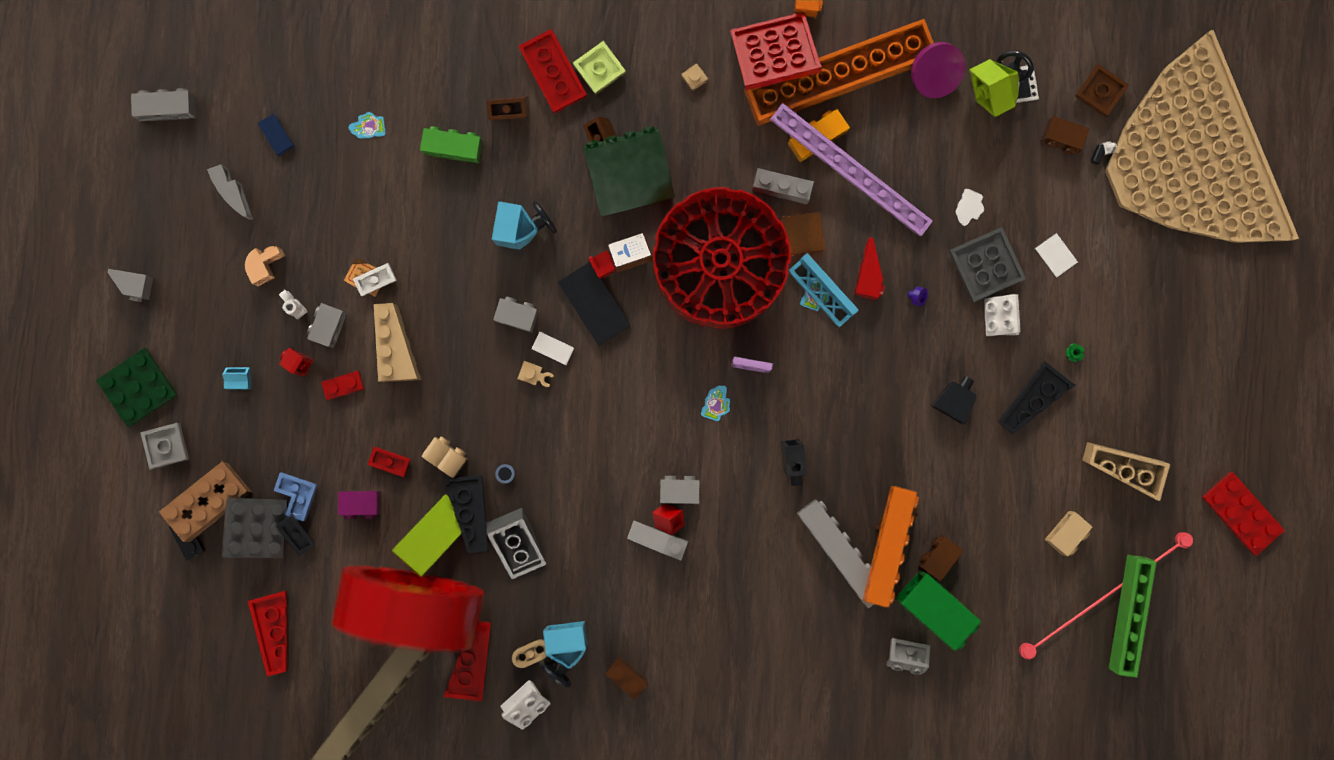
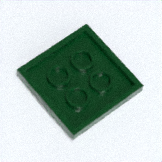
[96,348,178,428]

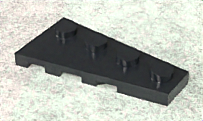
[997,362,1076,434]

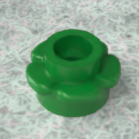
[1066,343,1084,362]

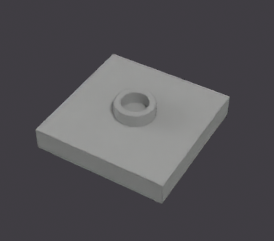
[140,423,189,470]

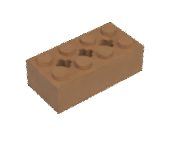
[159,461,252,542]

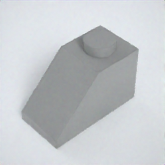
[108,269,153,302]

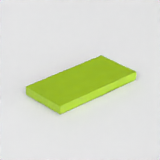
[392,494,462,577]

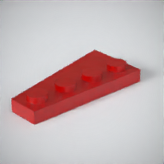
[248,590,288,677]
[443,621,492,701]

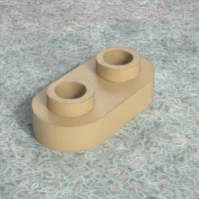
[512,639,547,668]

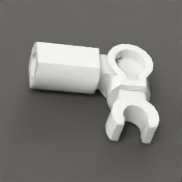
[279,290,307,319]

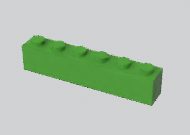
[1109,554,1156,677]

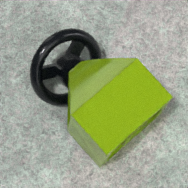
[969,50,1034,117]

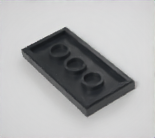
[558,262,631,346]

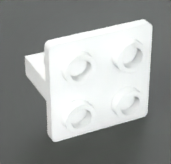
[984,294,1020,336]
[501,680,551,729]

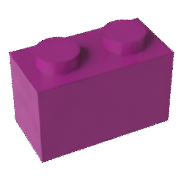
[338,491,381,519]

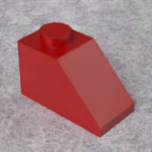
[279,347,314,377]

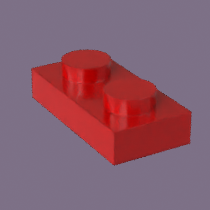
[321,371,365,401]
[367,447,411,477]

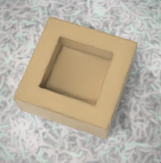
[681,63,708,91]

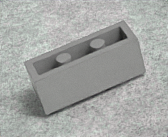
[131,88,196,121]
[752,168,814,204]

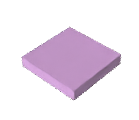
[731,357,773,373]

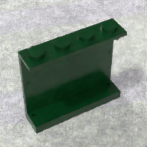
[583,126,675,217]

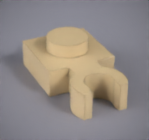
[518,361,554,387]

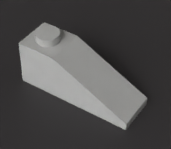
[627,521,688,560]

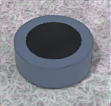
[495,464,515,484]

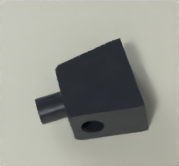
[930,376,977,424]
[780,439,806,486]

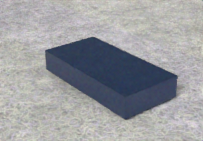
[257,113,295,156]

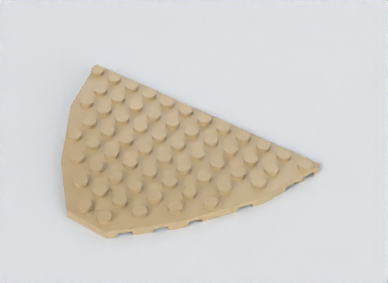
[1105,30,1299,243]

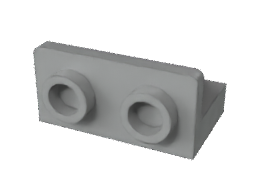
[886,638,930,675]

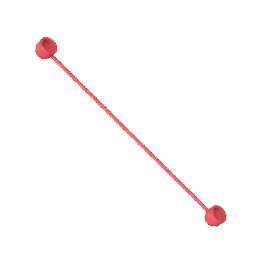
[1019,532,1193,660]

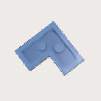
[274,472,318,521]

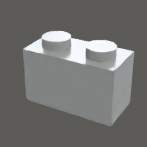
[493,296,539,333]
[307,303,347,348]
[660,476,699,504]

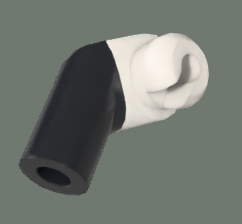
[1090,142,1117,165]

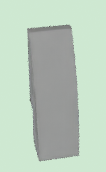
[207,164,253,220]

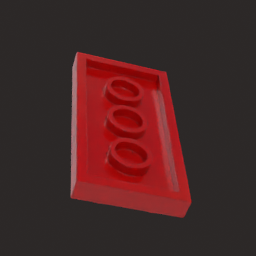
[518,29,587,114]
[1202,472,1285,556]

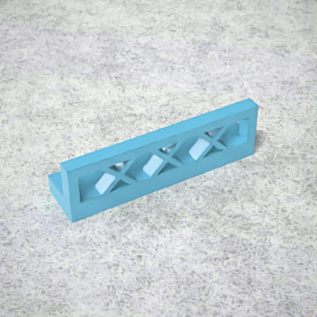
[788,253,858,328]

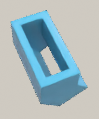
[223,367,252,389]

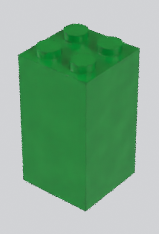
[895,570,981,651]

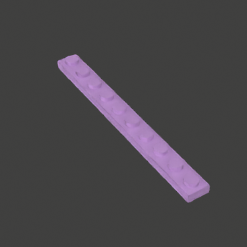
[770,103,932,236]

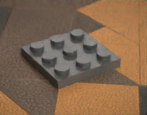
[949,227,1026,303]
[222,498,287,558]

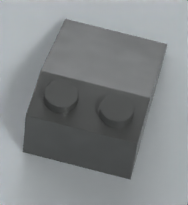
[487,508,547,579]

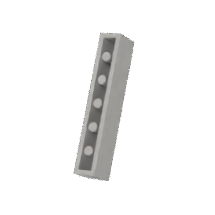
[797,499,874,608]

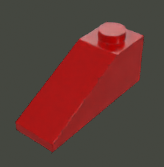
[854,237,885,300]

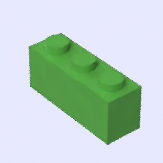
[420,126,483,163]

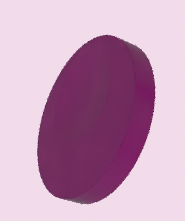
[911,42,966,98]

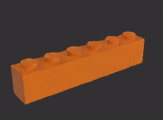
[863,486,919,608]

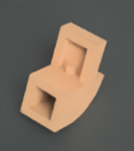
[245,246,285,286]

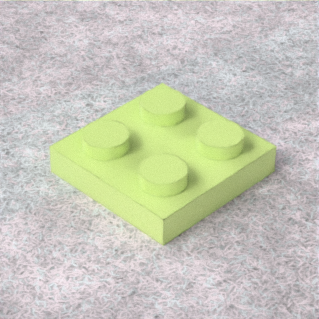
[573,41,626,95]

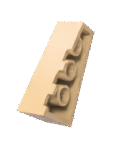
[374,303,421,383]
[1082,442,1170,501]

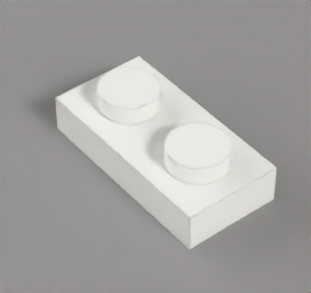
[353,263,397,297]

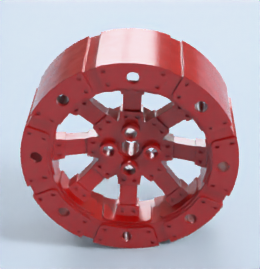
[653,187,791,329]
[331,566,484,651]

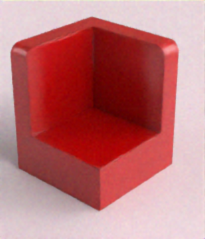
[588,250,616,279]
[653,503,685,535]

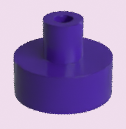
[908,287,928,307]

